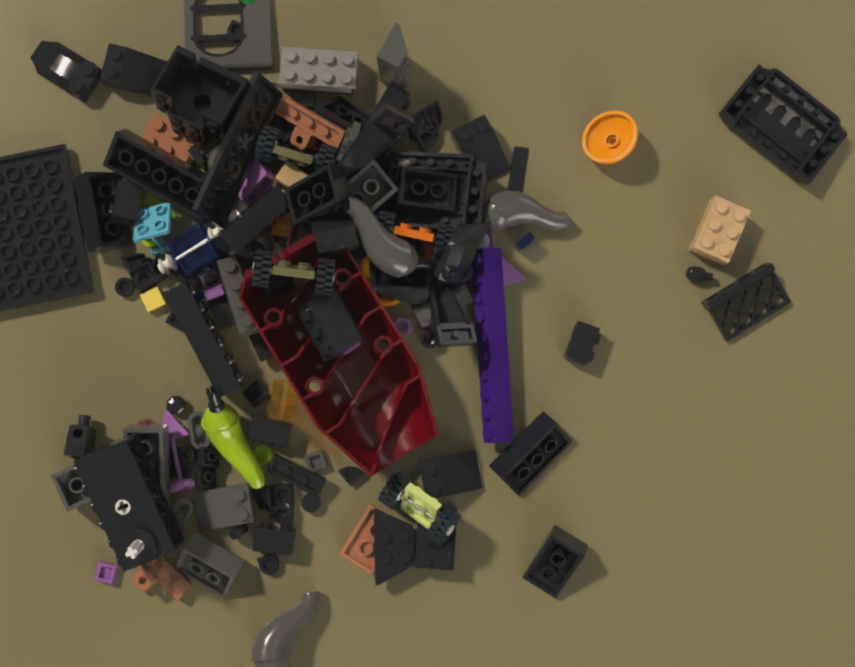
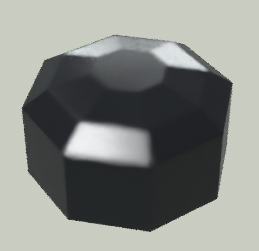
[420,330,437,348]
[166,396,186,414]

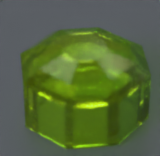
[254,445,273,464]

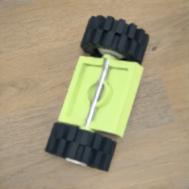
[378,472,461,545]

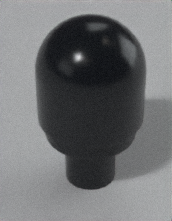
[685,266,713,282]

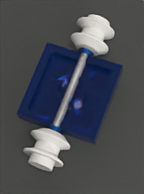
[157,222,222,276]

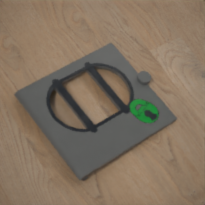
[184,0,274,70]

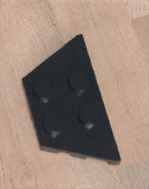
[374,508,414,585]

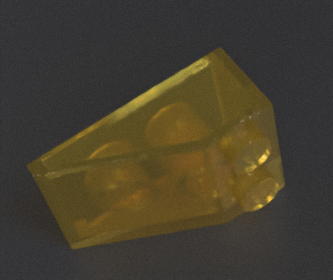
[266,379,298,422]

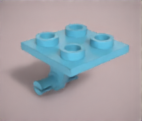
[133,202,179,256]

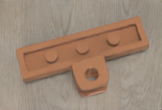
[275,96,346,150]
[132,557,192,601]

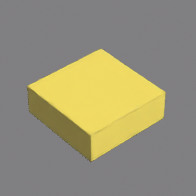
[140,287,167,313]

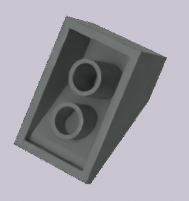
[193,482,257,531]

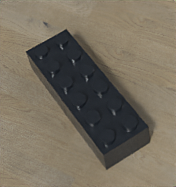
[103,129,206,221]
[164,282,245,398]

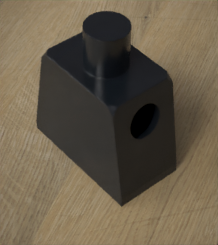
[63,415,96,460]

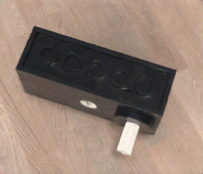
[73,432,185,572]

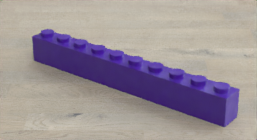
[472,248,514,443]

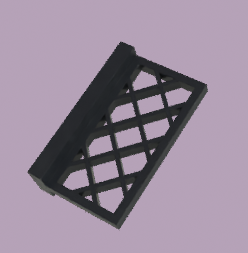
[701,263,791,341]

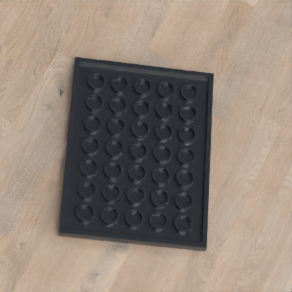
[0,144,94,312]

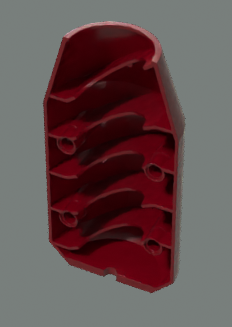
[239,233,439,477]

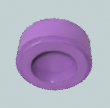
[394,317,412,336]

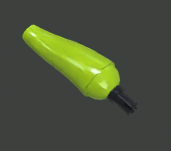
[201,386,265,489]

